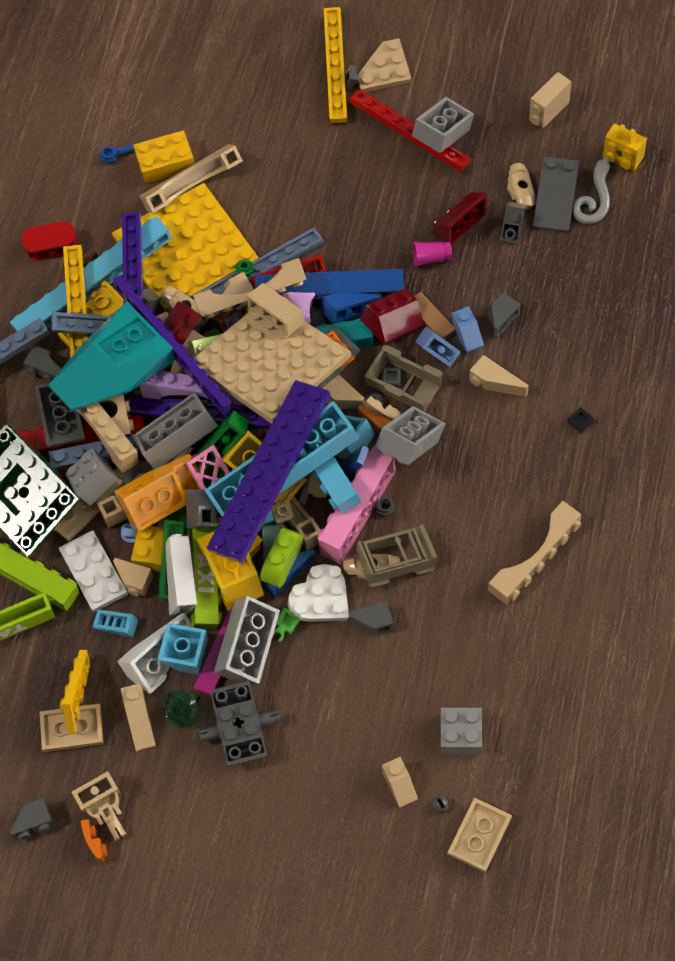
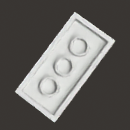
[59,530,128,613]

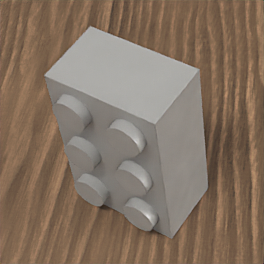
[412,97,474,153]

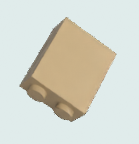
[529,72,571,129]

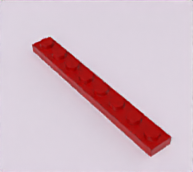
[349,90,471,172]

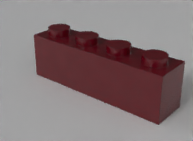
[161,301,202,371]

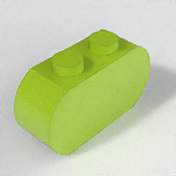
[260,528,303,588]

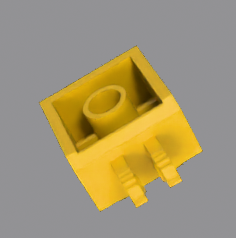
[603,124,647,172]

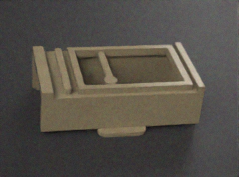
[364,345,442,412]
[356,524,437,588]

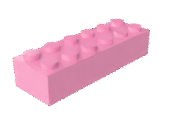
[317,445,395,565]

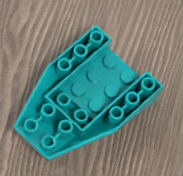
[49,301,175,411]

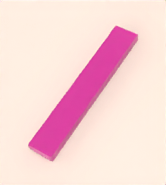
[194,599,257,696]

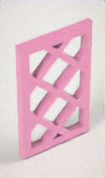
[186,445,230,513]

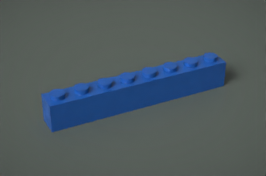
[255,269,404,298]

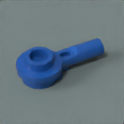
[100,145,134,163]

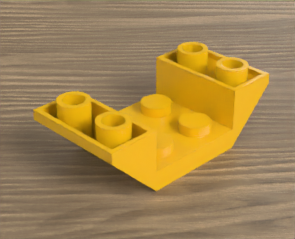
[196,531,264,611]

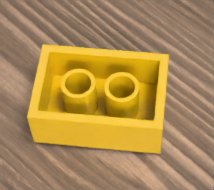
[133,130,194,184]

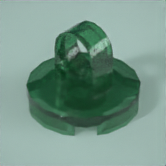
[162,689,200,729]

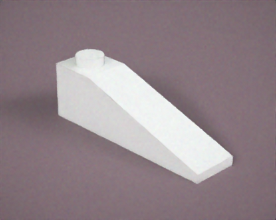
[117,613,191,694]

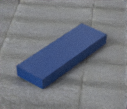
[339,445,369,477]

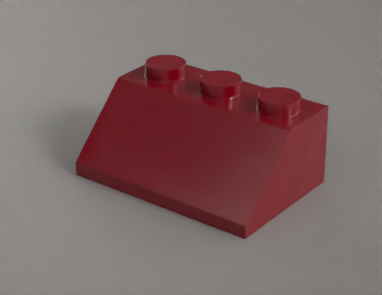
[433,192,487,245]
[360,288,424,345]

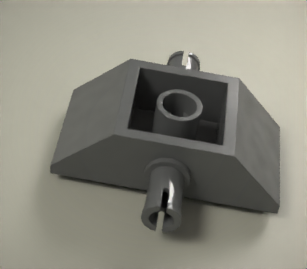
[198,681,280,767]

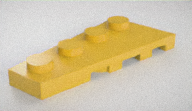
[58,280,123,348]
[60,650,90,734]

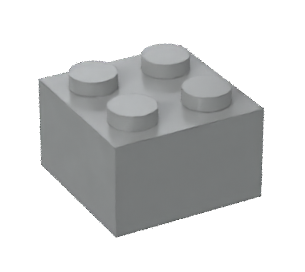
[65,448,118,506]
[441,708,482,755]

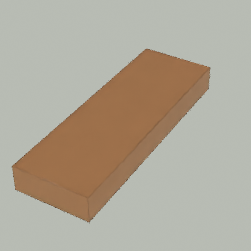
[414,292,456,340]

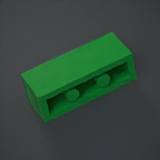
[198,410,249,469]

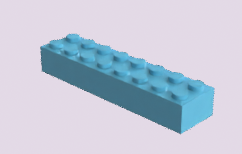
[205,401,359,517]

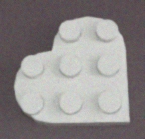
[288,564,349,622]

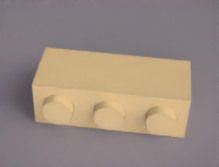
[247,283,304,336]

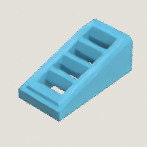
[92,609,138,637]

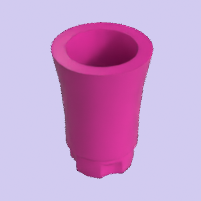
[412,241,452,267]

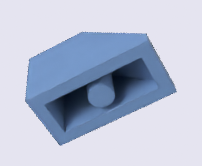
[452,306,484,353]
[415,327,461,367]

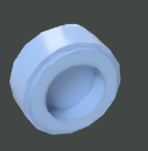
[121,524,137,543]

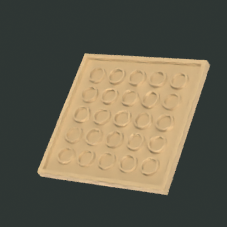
[194,311,351,424]

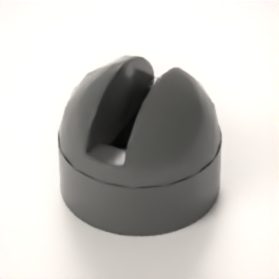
[432,796,449,814]

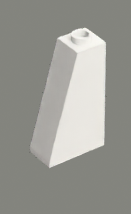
[165,534,197,617]

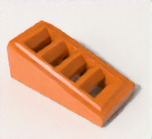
[358,405,392,435]

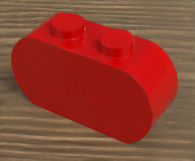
[22,221,78,261]

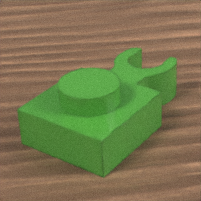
[272,608,300,644]

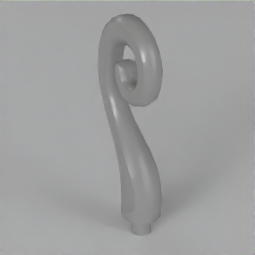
[572,157,610,225]

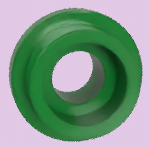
[235,259,254,277]

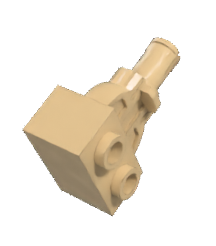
[72,771,126,841]

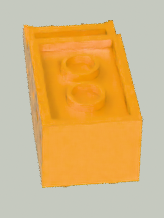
[114,454,207,532]

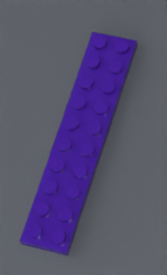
[206,380,331,564]

